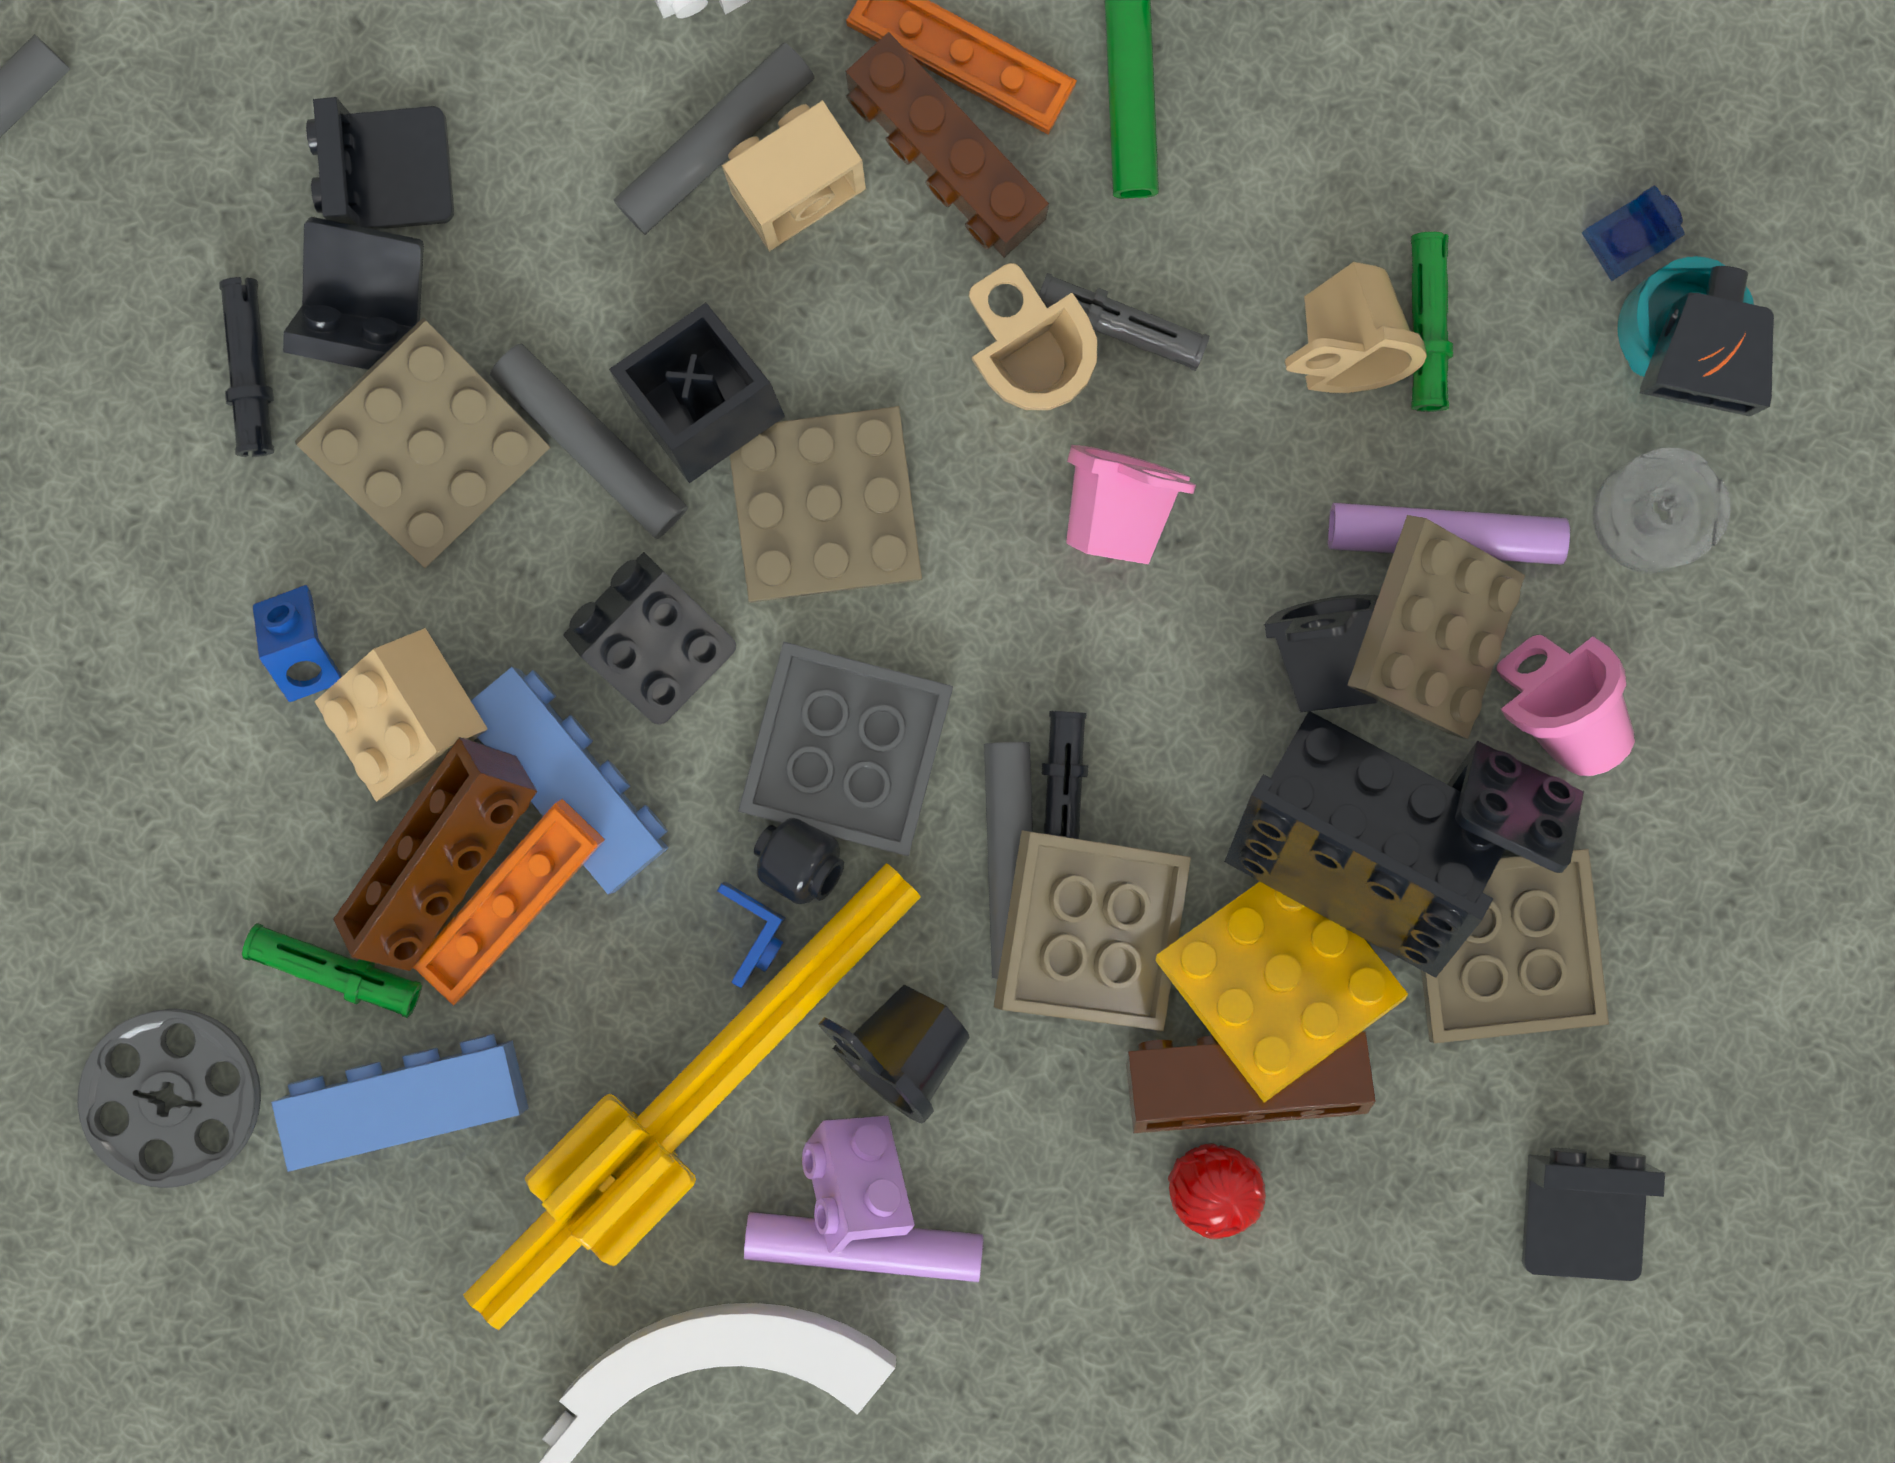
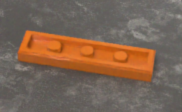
[846,0,1077,135]
[413,799,605,1006]

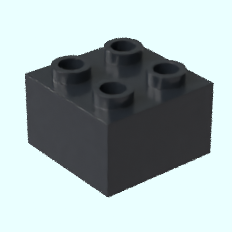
[609,303,785,483]

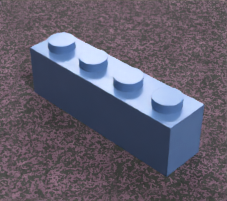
[471,667,668,894]
[271,1034,529,1172]

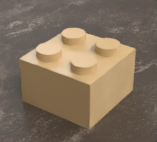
[722,100,866,252]
[314,628,488,802]

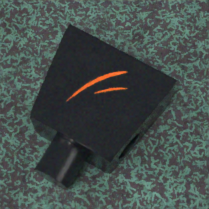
[1639,266,1774,416]

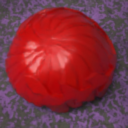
[1168,1143,1266,1239]

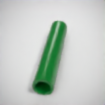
[1105,0,1159,199]

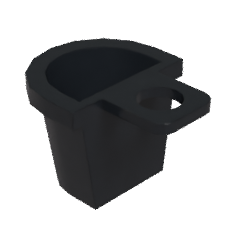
[1264,594,1379,713]
[818,985,970,1124]

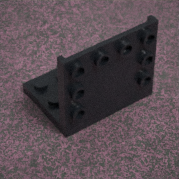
[1224,711,1505,978]

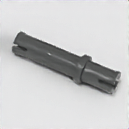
[1039,273,1210,371]

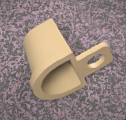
[1285,262,1427,393]
[969,263,1097,410]

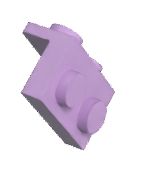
[802,1116,915,1253]

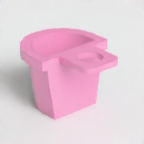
[1066,445,1196,564]
[1497,635,1635,776]

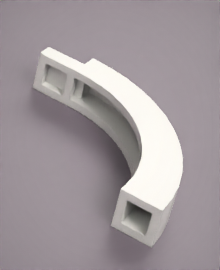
[539,1303,896,1463]

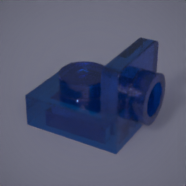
[1582,185,1685,282]

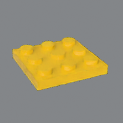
[1155,882,1408,1103]

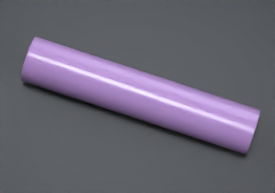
[1328,503,1570,565]
[744,1212,983,1282]

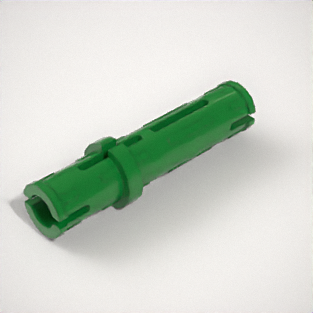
[1411,232,1453,412]
[242,923,422,1018]

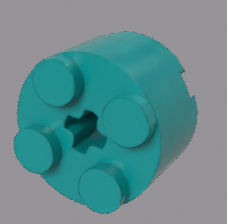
[1617,256,1754,377]

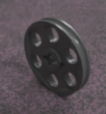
[78,1009,261,1188]

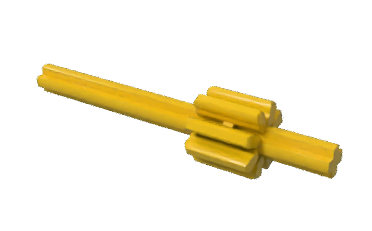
[463,863,921,1330]

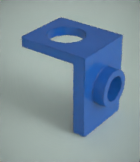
[253,585,342,702]
[717,882,786,988]

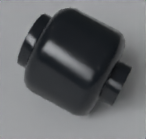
[754,818,844,904]

